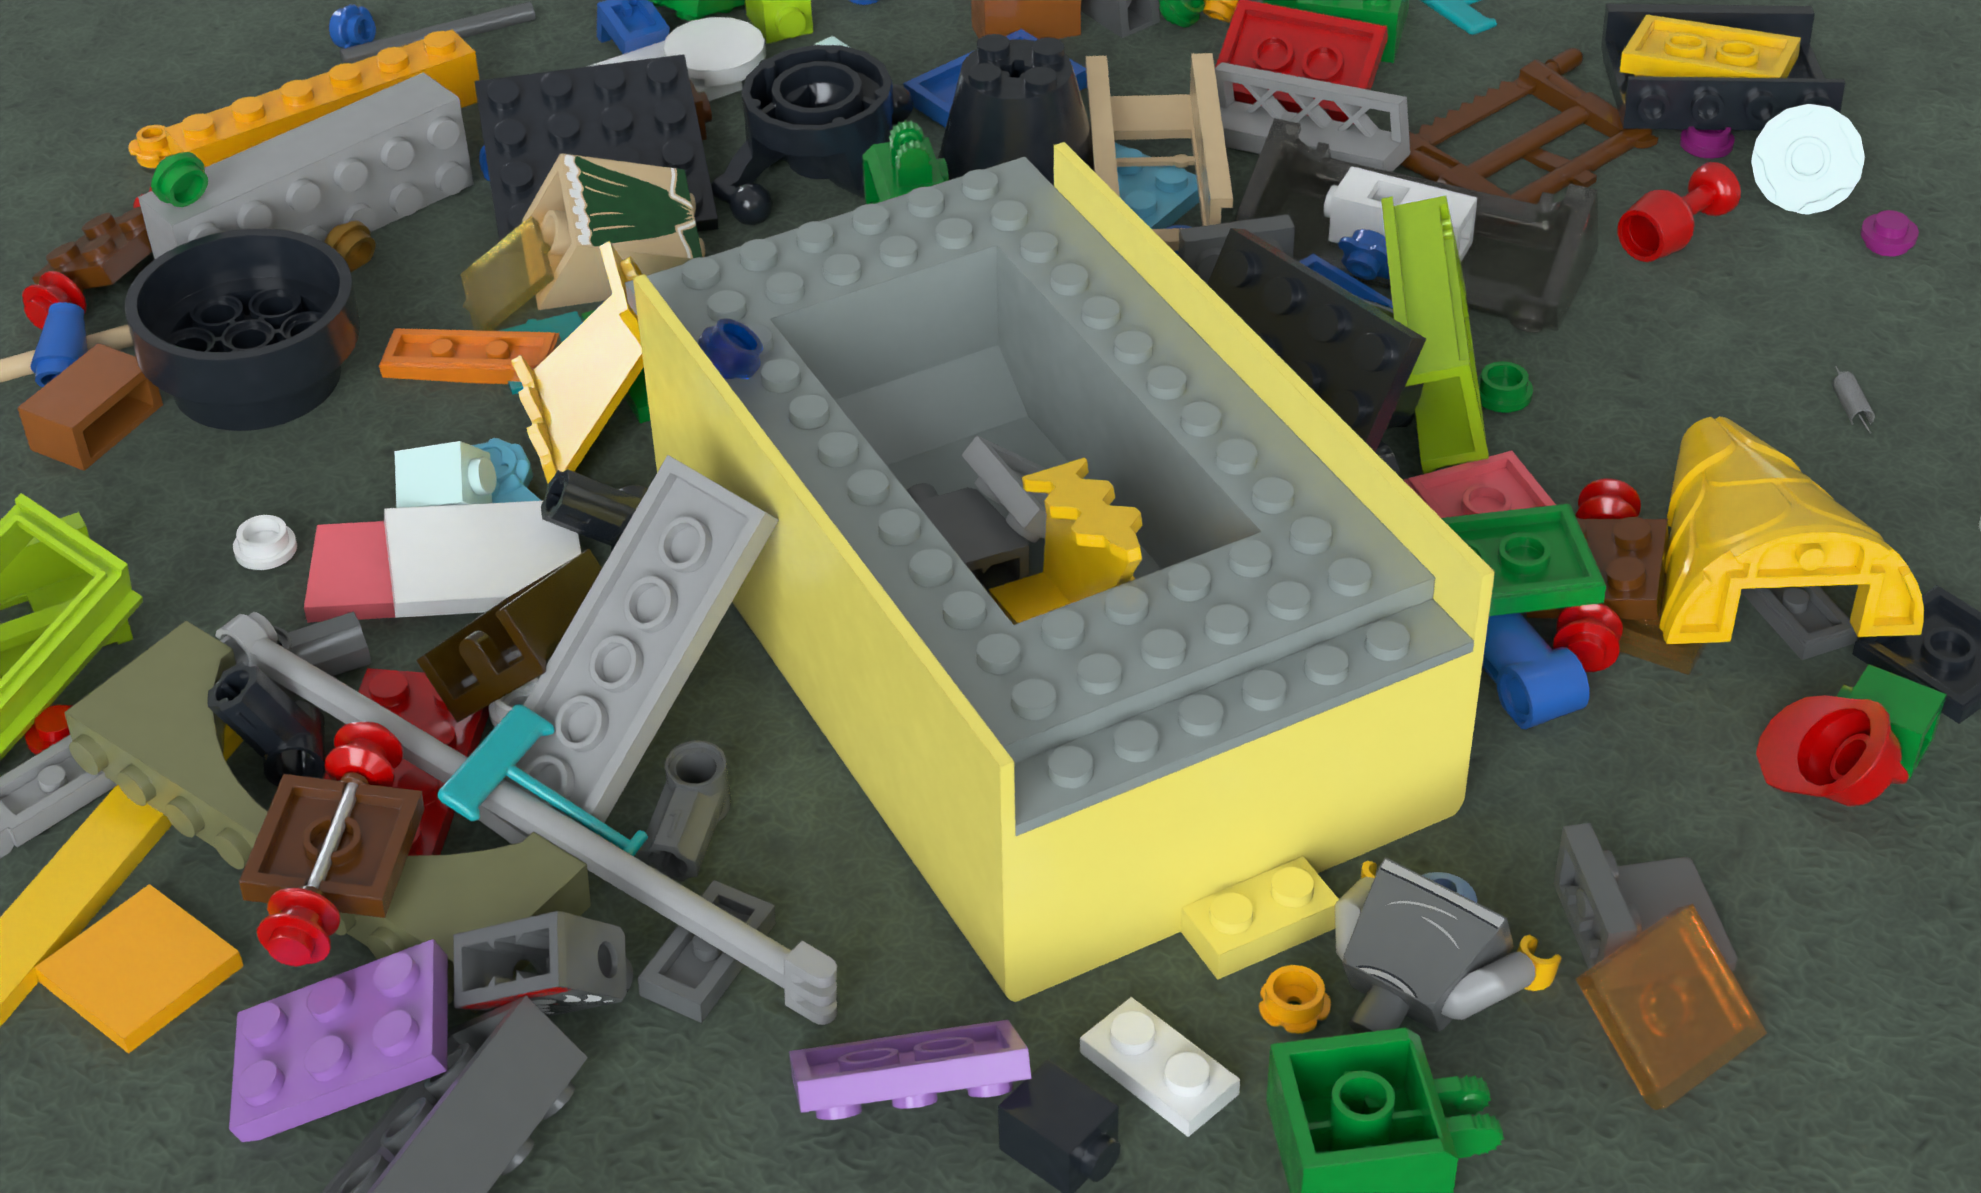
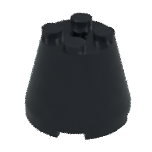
[938,34,1094,186]

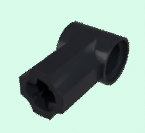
[541,469,648,552]
[207,662,325,787]

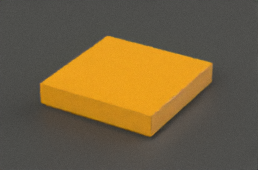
[34,884,243,1054]

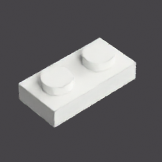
[1080,997,1240,1137]

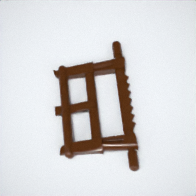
[1400,48,1658,228]

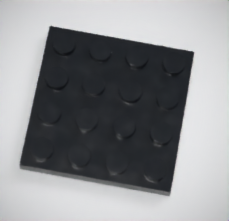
[474,54,718,259]
[1207,228,1426,452]

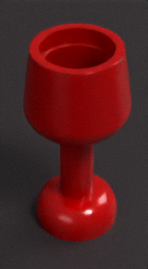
[1617,162,1741,262]

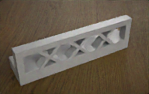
[1215,63,1410,176]

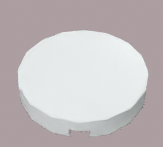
[663,17,766,87]

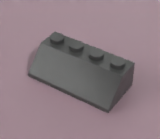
[321,996,588,1193]

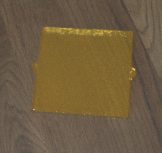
[461,216,554,331]

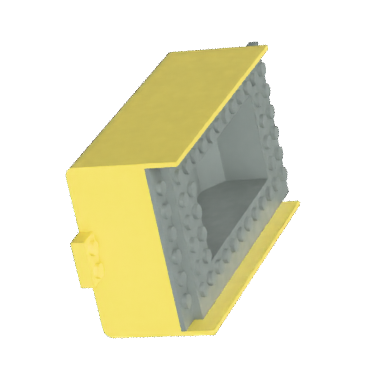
[625,142,1495,1002]

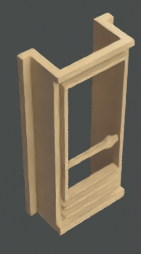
[1086,53,1233,251]

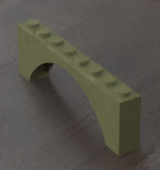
[64,621,591,1014]

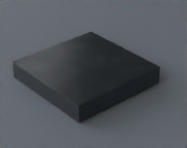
[1852,585,1981,724]

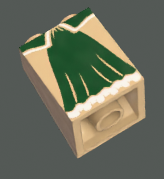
[522,153,705,310]

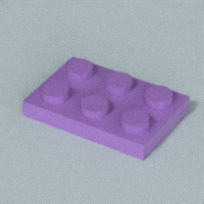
[229,939,448,1142]
[789,1020,1032,1120]

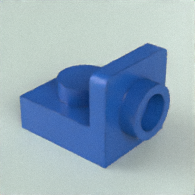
[597,0,670,54]

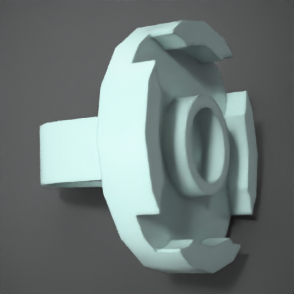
[1751,104,1865,214]

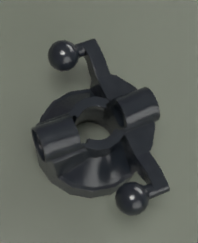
[711,45,914,225]

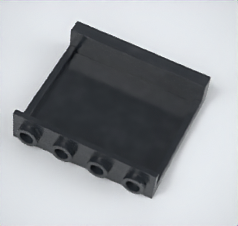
[1601,3,1846,130]

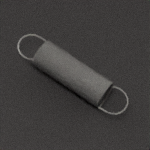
[1832,367,1875,434]

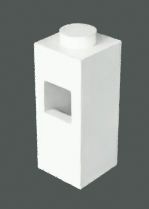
[1324,166,1477,263]

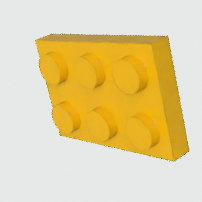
[1620,15,1801,78]

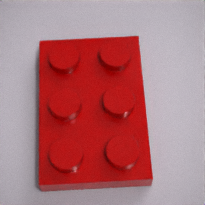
[1215,0,1388,125]

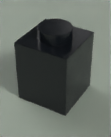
[998,1059,1121,1193]

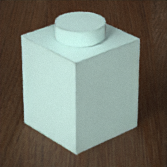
[395,441,496,508]

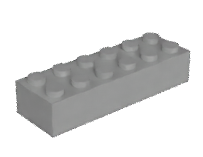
[138,72,474,260]

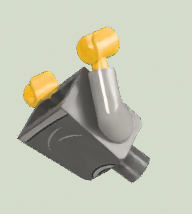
[1335,857,1562,1033]

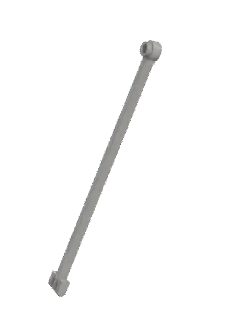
[215,612,837,1025]

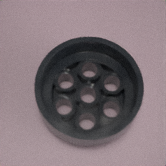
[125,228,360,431]

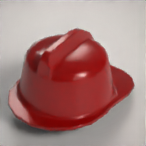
[1756,695,1909,807]

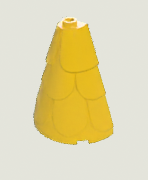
[1659,416,1924,644]

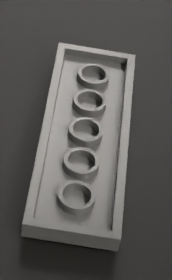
[479,455,779,844]

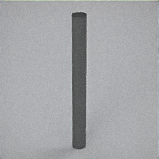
[339,1,536,64]

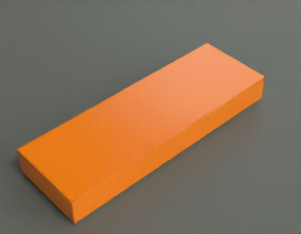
[379,328,561,384]

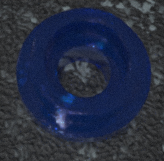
[698,318,763,379]

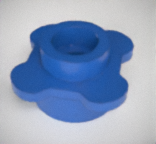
[1338,229,1390,280]

